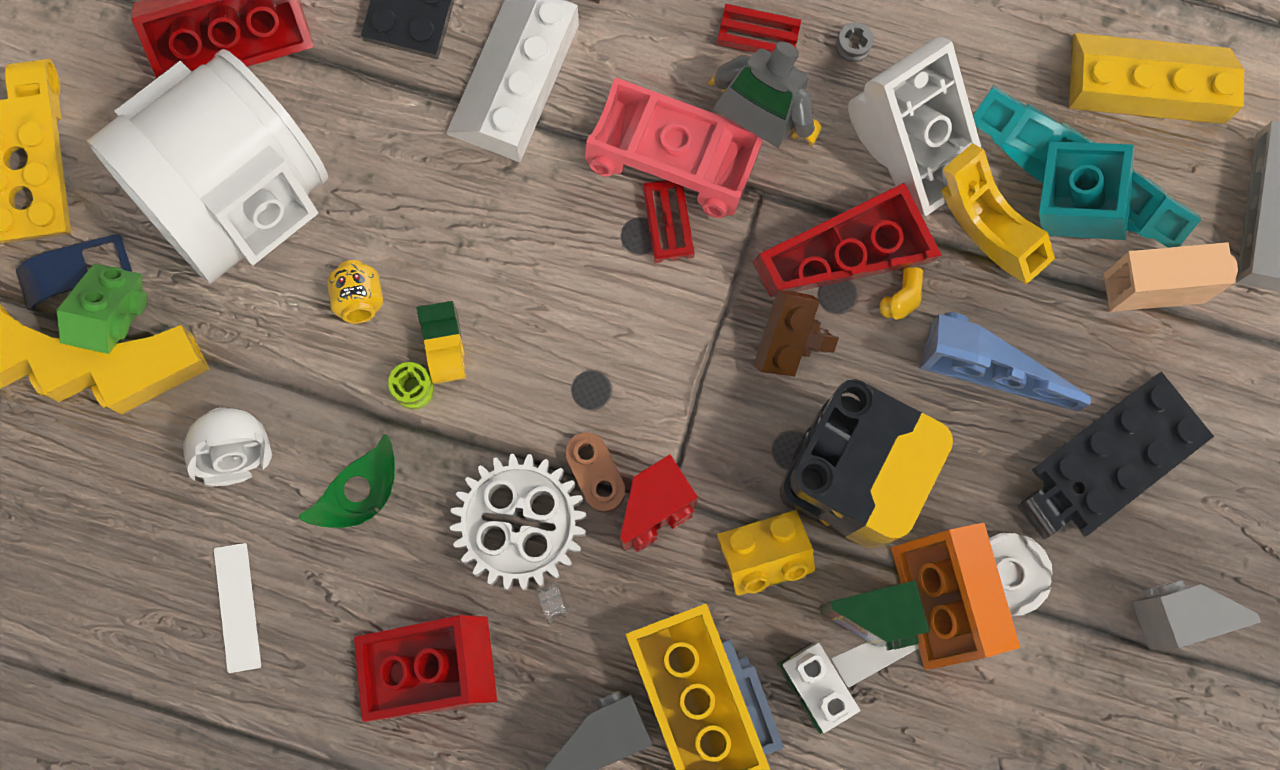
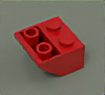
[620,454,698,552]

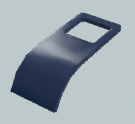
[16,234,132,310]

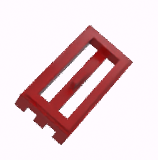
[716,3,802,53]
[643,180,695,263]

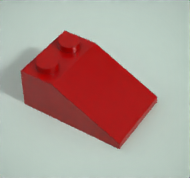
[354,615,498,722]

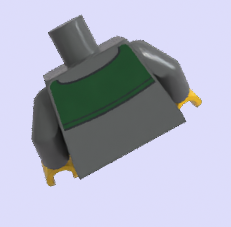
[708,42,822,148]

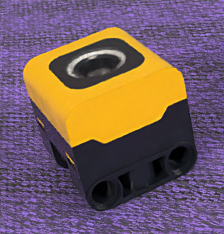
[779,379,953,549]

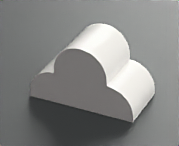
[848,37,981,216]

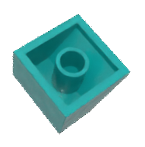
[1039,141,1134,240]

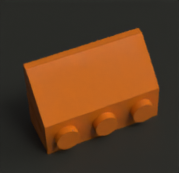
[891,523,1020,670]

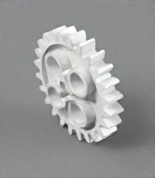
[450,454,587,591]

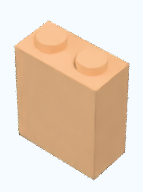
[1103,242,1238,312]

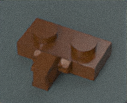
[754,289,839,377]

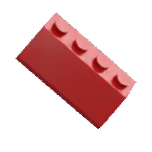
[131,0,314,79]

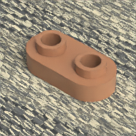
[566,433,625,513]

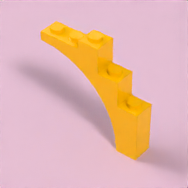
[0,304,210,415]

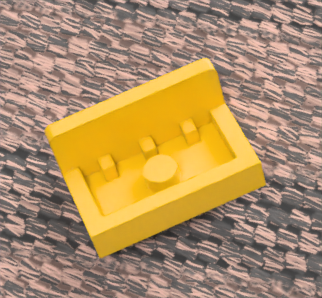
[717,510,815,596]

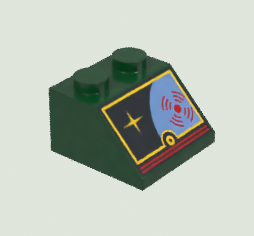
[820,580,930,651]

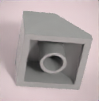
[1132,580,1261,650]

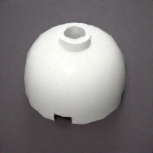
[183,408,272,486]

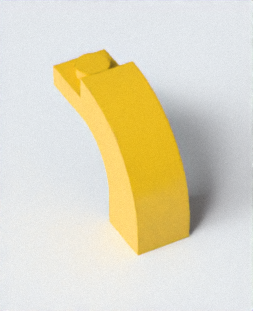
[941,143,1055,284]

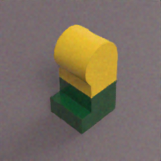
[416,301,466,384]

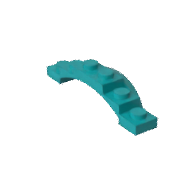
[973,85,1201,248]

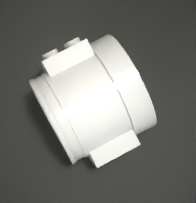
[86,49,328,285]

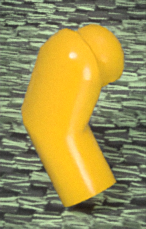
[879,267,923,320]

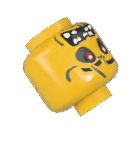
[327,260,383,324]

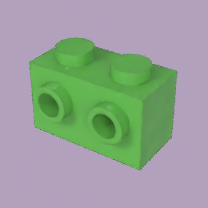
[57,263,147,354]

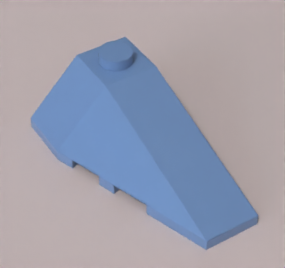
[920,312,1091,412]

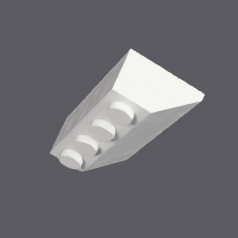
[447,0,579,162]

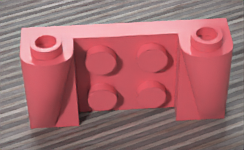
[585,77,763,218]

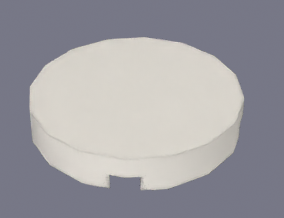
[989,533,1053,616]

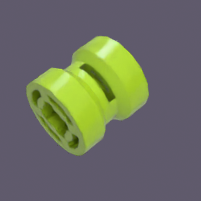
[388,362,435,410]

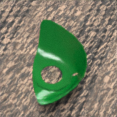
[298,434,395,528]

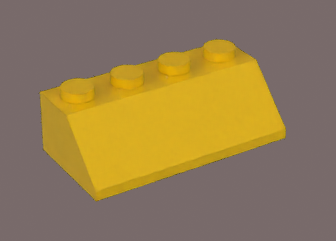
[1069,33,1244,124]
[625,603,770,770]

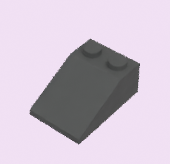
[544,690,652,770]

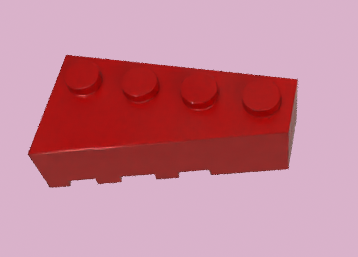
[752,182,942,298]

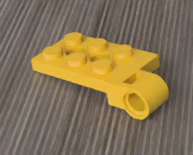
[0,58,72,244]

